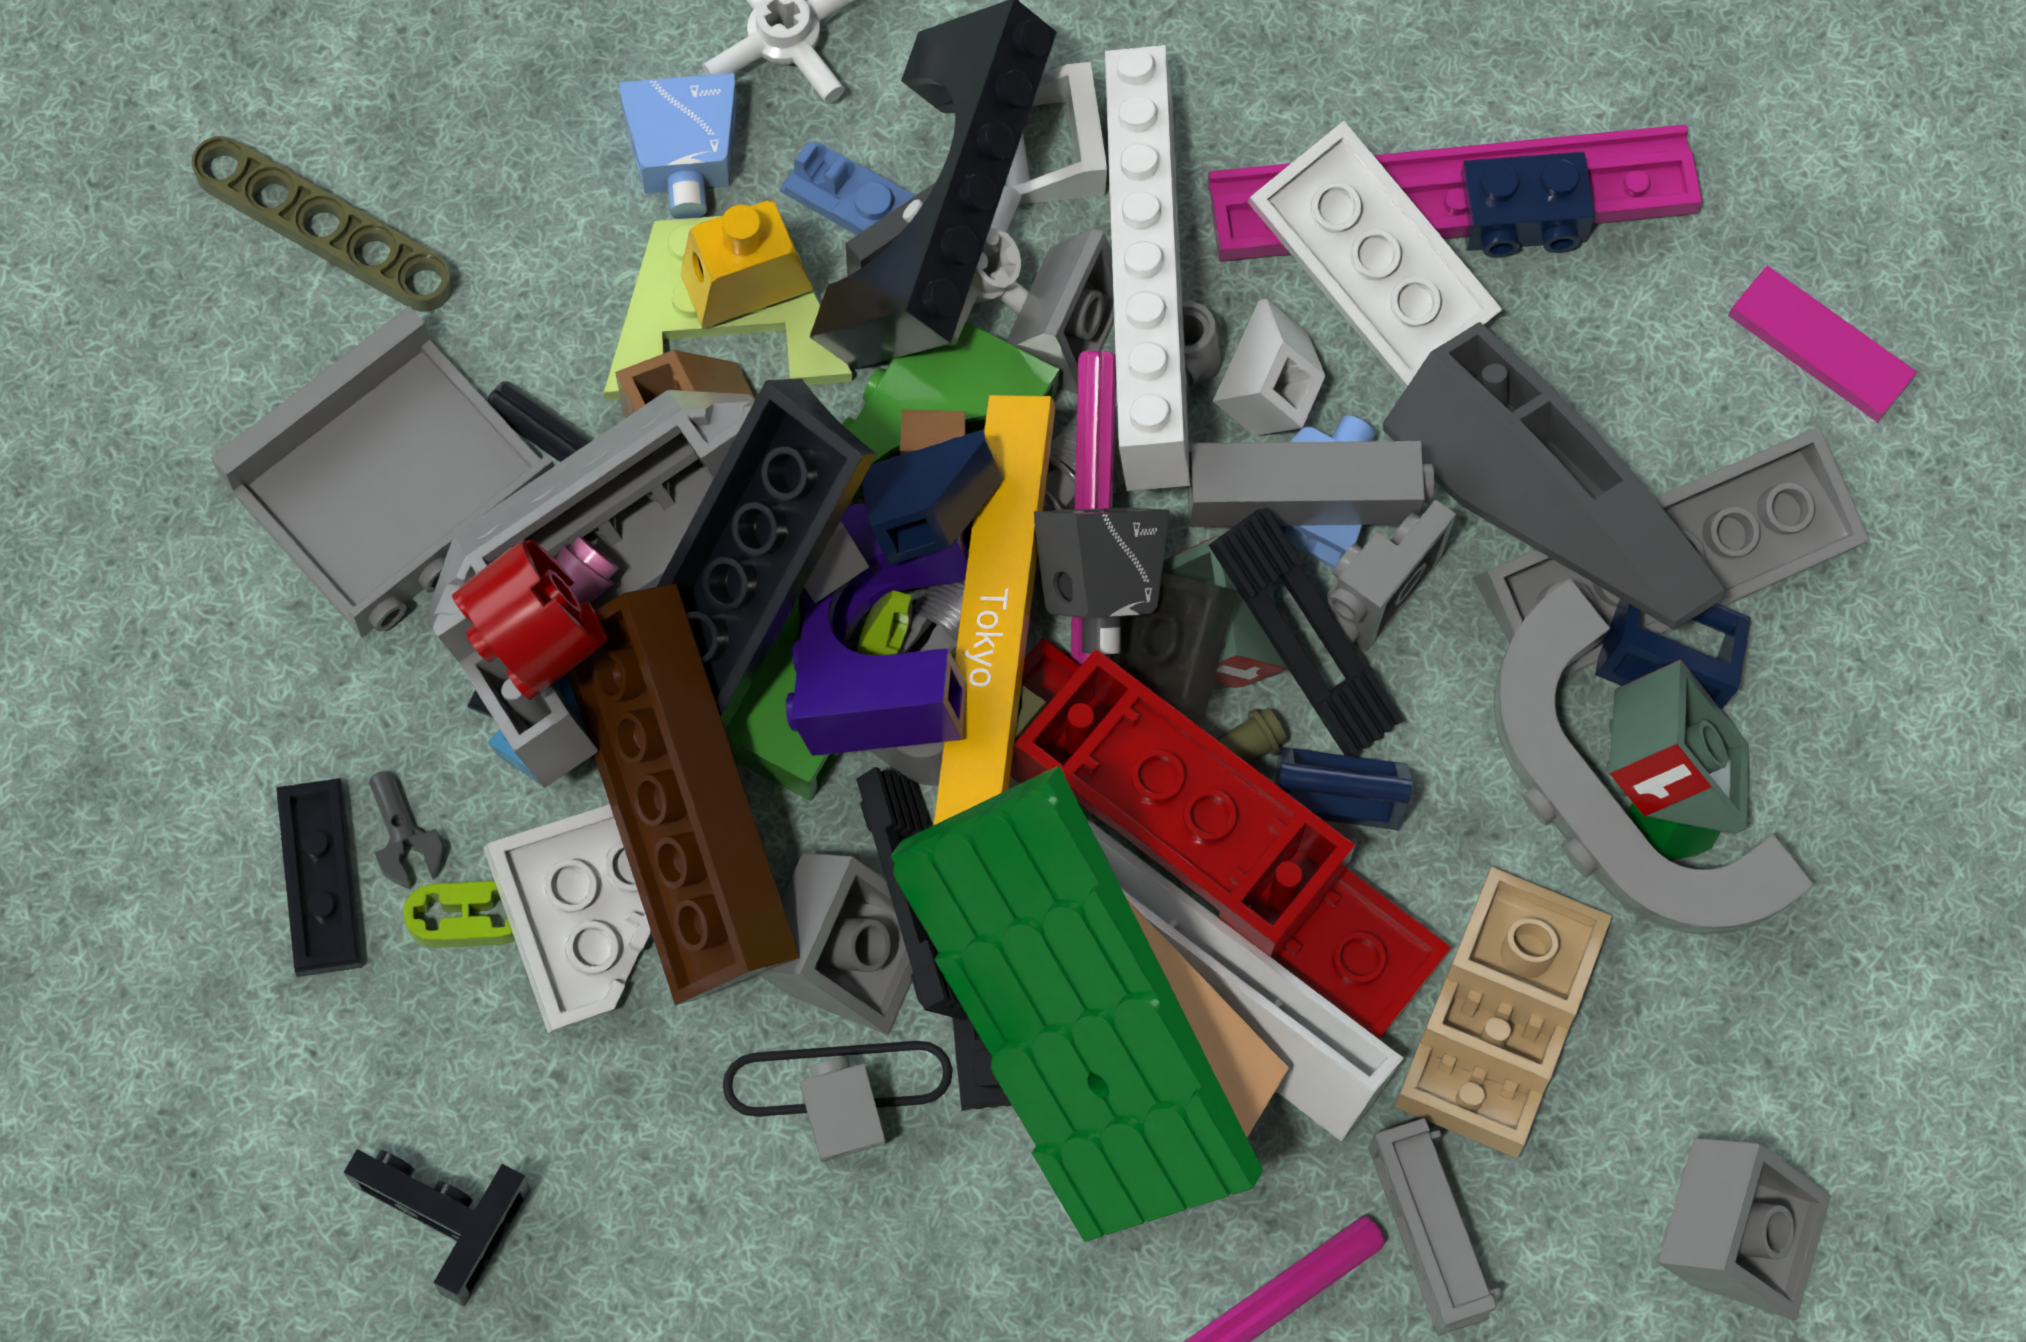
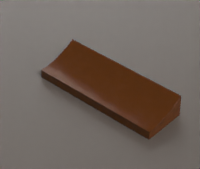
[567,584,800,1006]

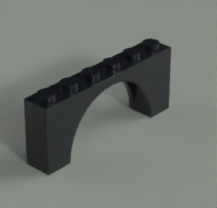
[809,0,1057,369]

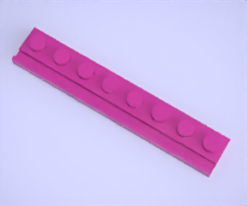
[1207,124,1702,261]

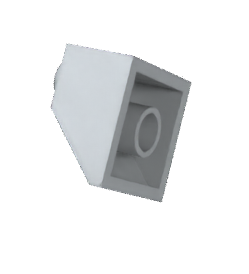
[758,853,913,1034]
[1658,1138,1831,1320]

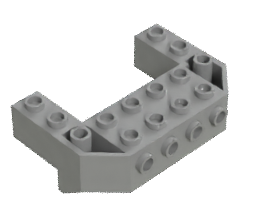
[427,390,869,788]

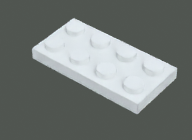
[1247,121,1502,390]

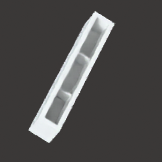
[1088,820,1404,1141]

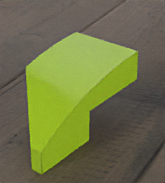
[855,590,913,656]

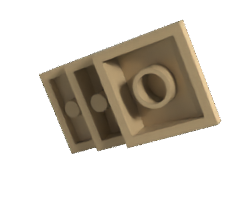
[1394,866,1612,1159]

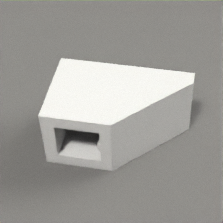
[1212,298,1325,436]

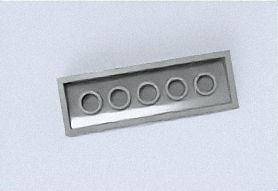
[1472,426,1870,678]

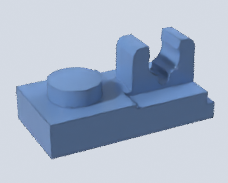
[780,141,915,235]

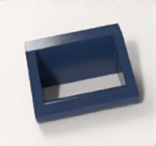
[1595,599,1750,709]
[1275,747,1412,830]

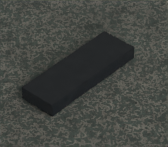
[276,778,363,977]

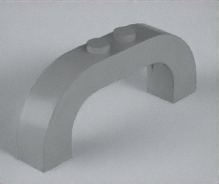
[1494,579,1814,935]

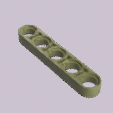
[192,136,453,312]

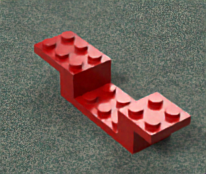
[1010,637,1452,1040]

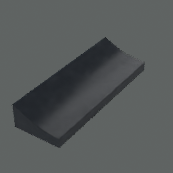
[657,379,877,731]

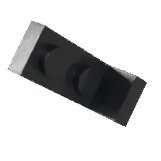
[343,1149,531,1307]

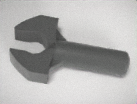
[369,771,445,889]

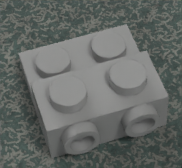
[1326,499,1456,651]

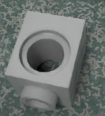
[799,1056,885,1162]

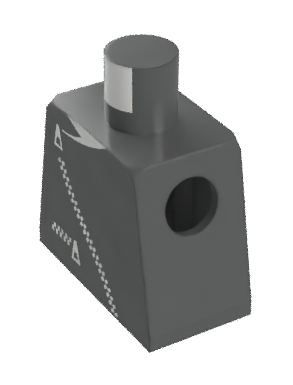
[1034,507,1169,654]

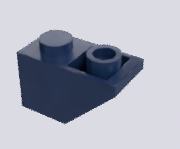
[862,430,1003,565]

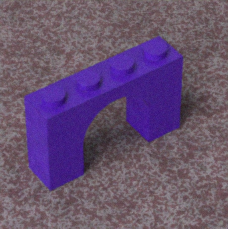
[786,503,973,756]

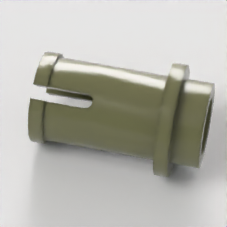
[1216,708,1287,764]

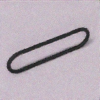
[723,1041,953,1117]

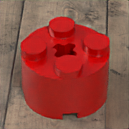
[452,539,607,700]

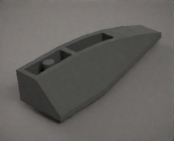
[1383,322,1725,630]

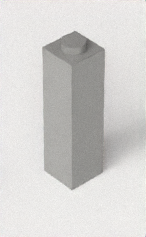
[1188,441,1434,527]

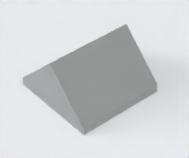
[1006,229,1114,394]

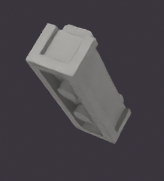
[1368,1118,1502,1336]

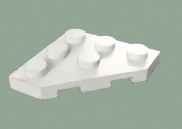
[483,804,651,1033]

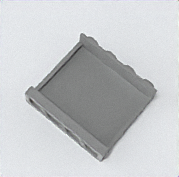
[211,306,554,638]

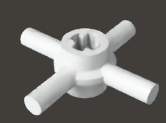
[702,0,854,103]

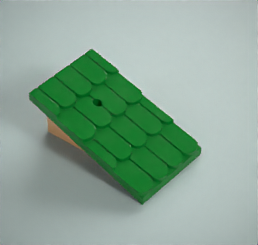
[890,766,1289,1242]

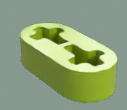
[403,881,515,948]

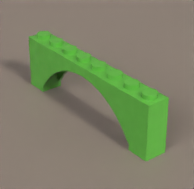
[725,322,1059,801]

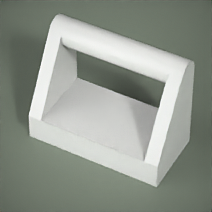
[1006,62,1107,204]

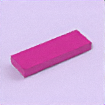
[1728,265,1917,423]

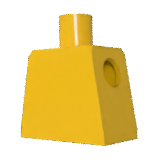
[680,200,813,329]

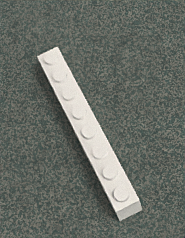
[1105,45,1191,491]

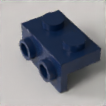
[1461,152,1595,257]

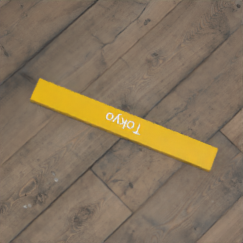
[934,395,1056,825]

